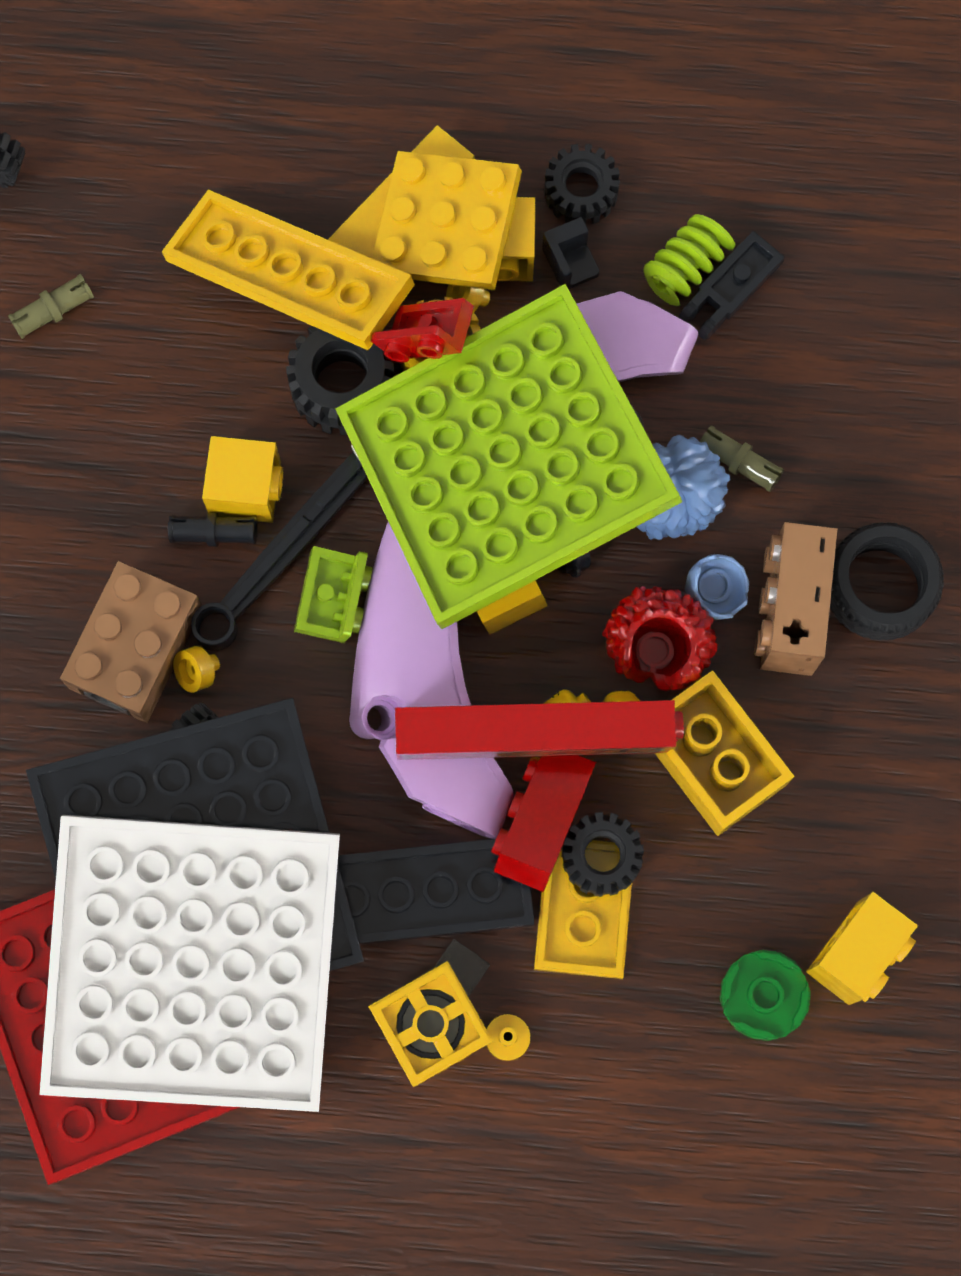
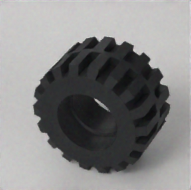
[286,326,395,435]

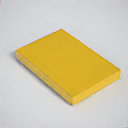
[534,840,632,979]

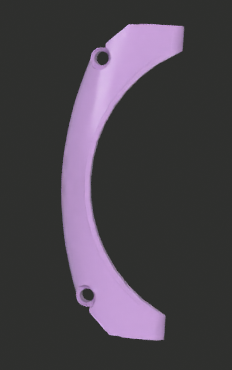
[349,291,699,839]

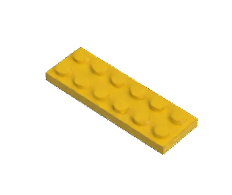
[162,189,415,351]

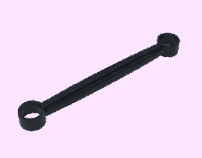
[191,451,368,651]

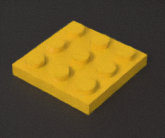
[372,151,522,290]

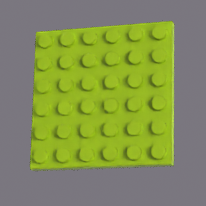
[335,284,683,629]

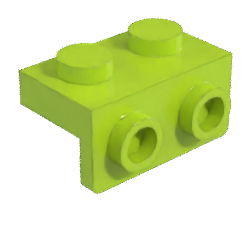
[294,546,372,643]

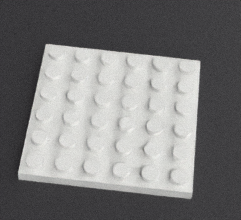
[40,815,340,1112]

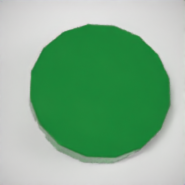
[720,950,811,1041]

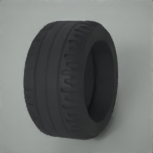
[830,522,944,641]

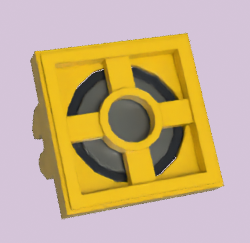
[368,961,493,1088]

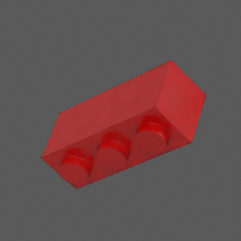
[491,755,596,892]

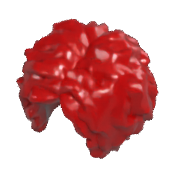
[602,586,718,691]

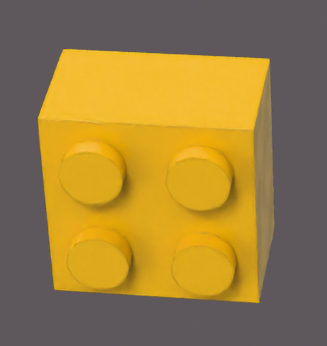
[806,892,918,1005]

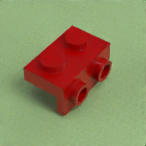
[371,298,474,362]

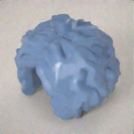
[637,435,730,540]

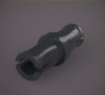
[168,512,258,547]

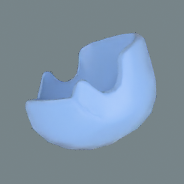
[685,554,749,620]

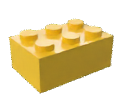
[655,670,795,836]

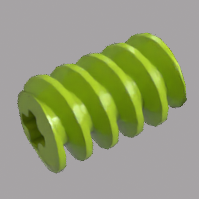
[643,214,736,306]

